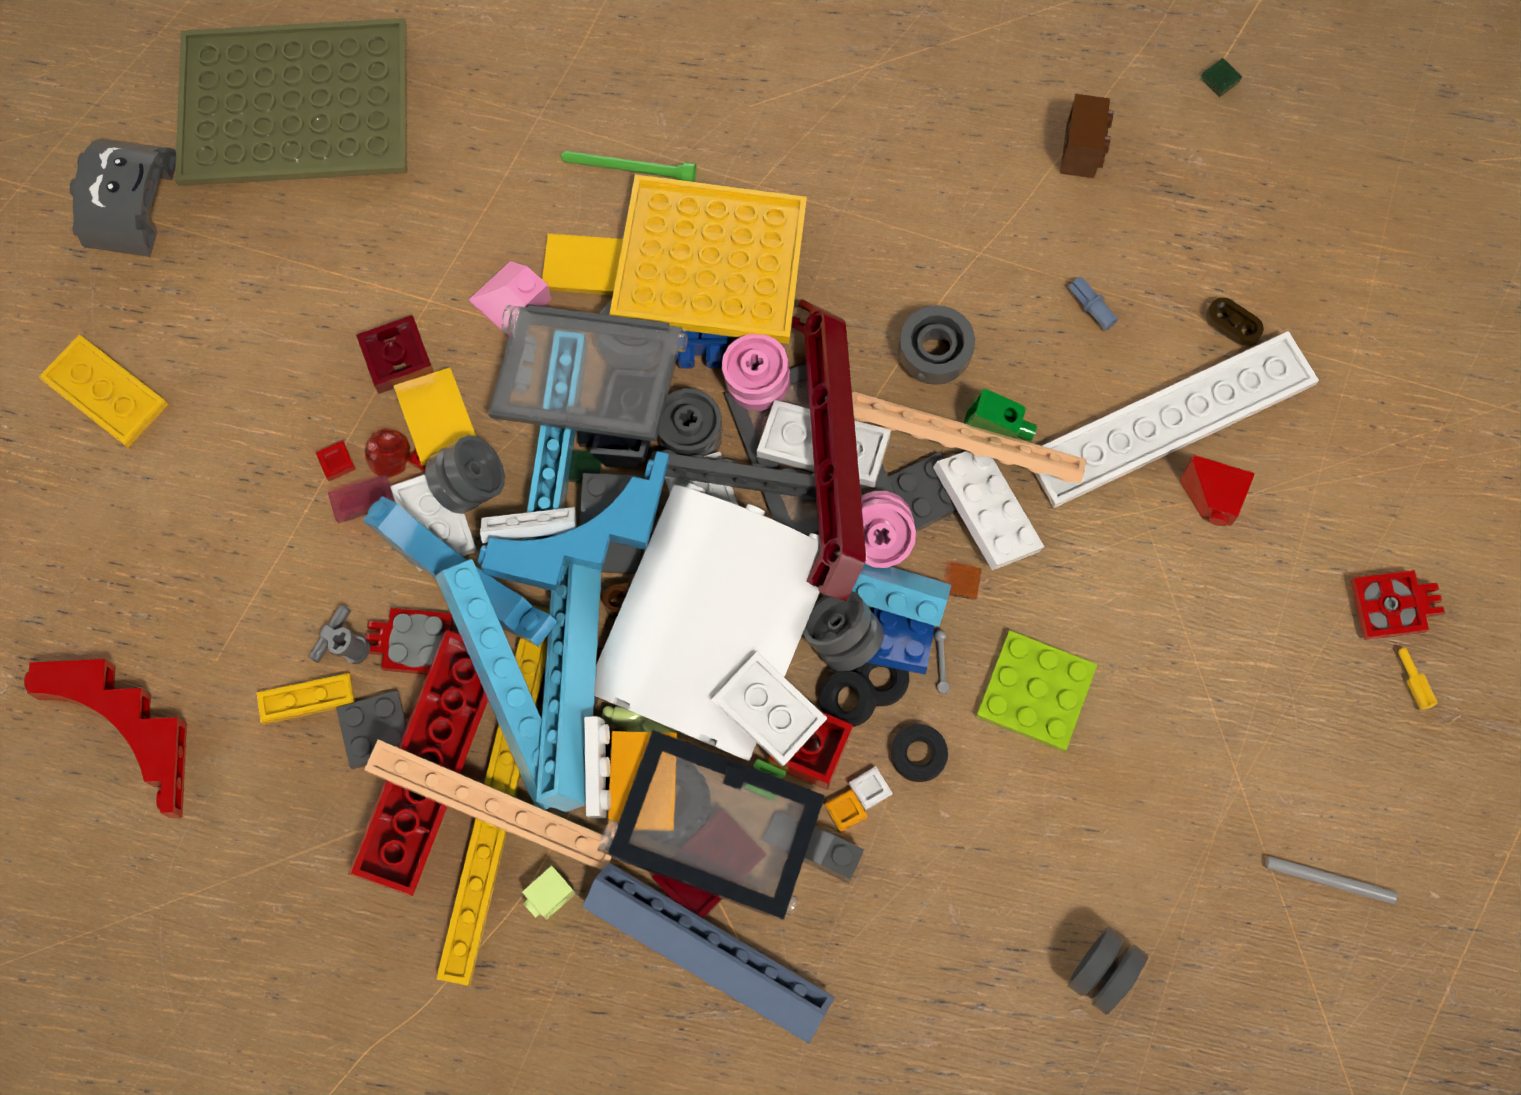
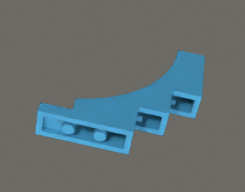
[478,451,669,592]
[363,496,557,647]

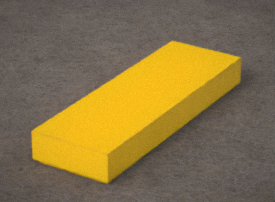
[256,673,356,725]

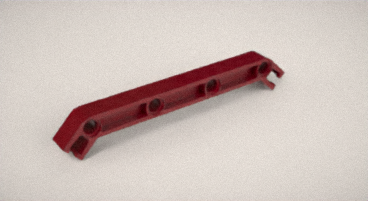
[791,299,866,602]

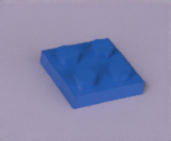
[866,608,935,675]

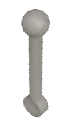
[934,630,950,694]

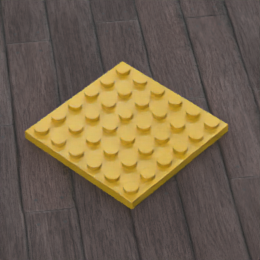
[610,175,807,344]

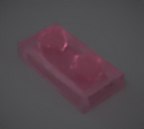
[328,474,395,524]

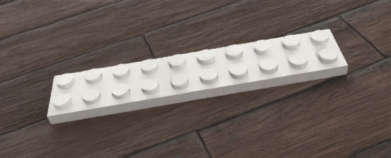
[1034,331,1319,508]

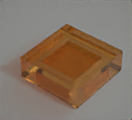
[948,563,982,600]

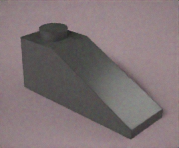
[762,812,864,884]

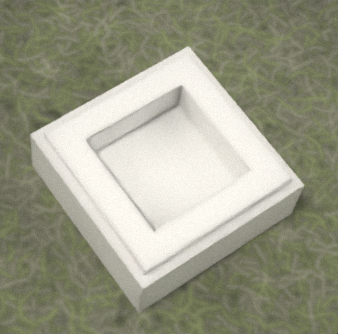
[848,766,893,811]

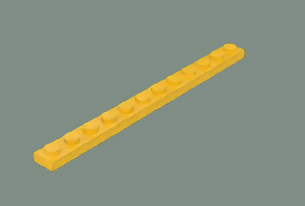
[436,606,550,987]

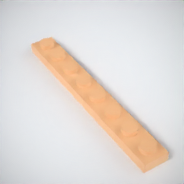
[852,391,1087,484]
[364,740,612,871]

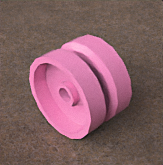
[722,334,791,411]
[861,491,916,568]

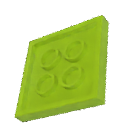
[976,630,1098,753]

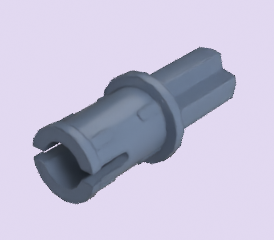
[1069,277,1119,331]

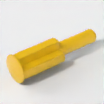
[1398,647,1438,711]

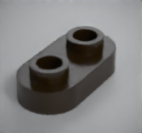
[1206,297,1264,346]

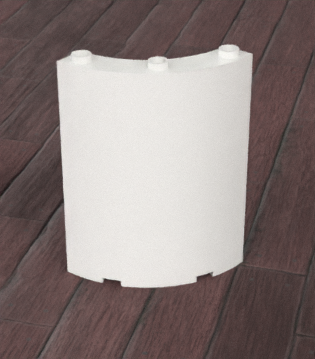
[594,483,821,761]

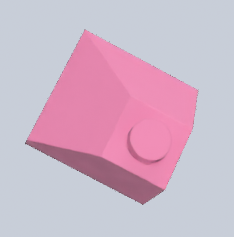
[469,261,552,338]

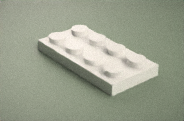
[757,400,891,487]
[933,451,1044,571]

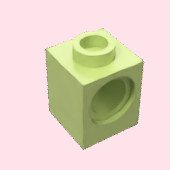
[522,866,576,920]

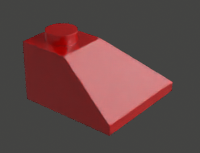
[1179,455,1255,526]

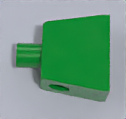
[963,388,1037,442]

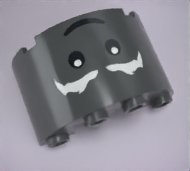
[70,138,176,257]

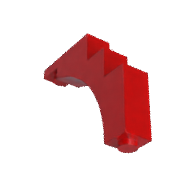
[24,659,187,818]

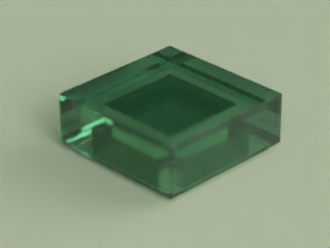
[1200,58,1242,98]
[569,450,602,483]

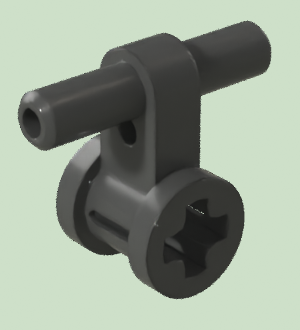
[309,605,370,664]

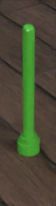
[561,151,697,182]

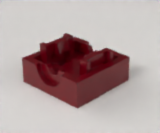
[356,315,434,394]

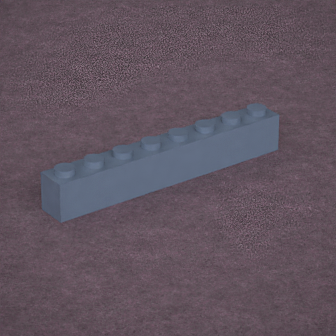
[583,863,835,1043]

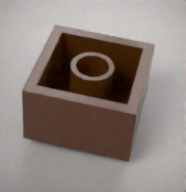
[1060,94,1114,178]

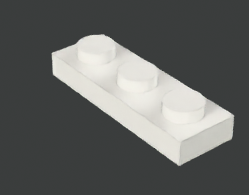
[480,507,577,543]
[585,716,611,818]

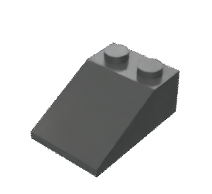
[580,473,645,574]

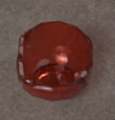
[365,429,411,478]

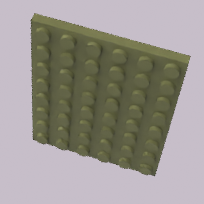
[175,18,407,186]

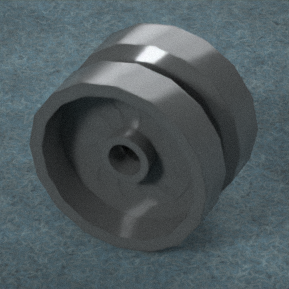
[657,388,723,456]
[425,435,505,514]
[803,591,884,671]
[1067,926,1148,1014]

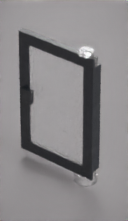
[597,730,825,920]

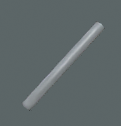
[1265,856,1398,904]

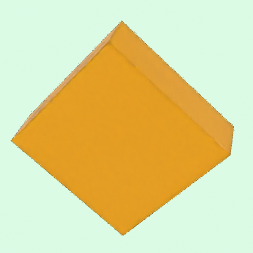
[824,789,868,833]

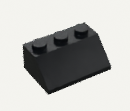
[590,370,657,470]

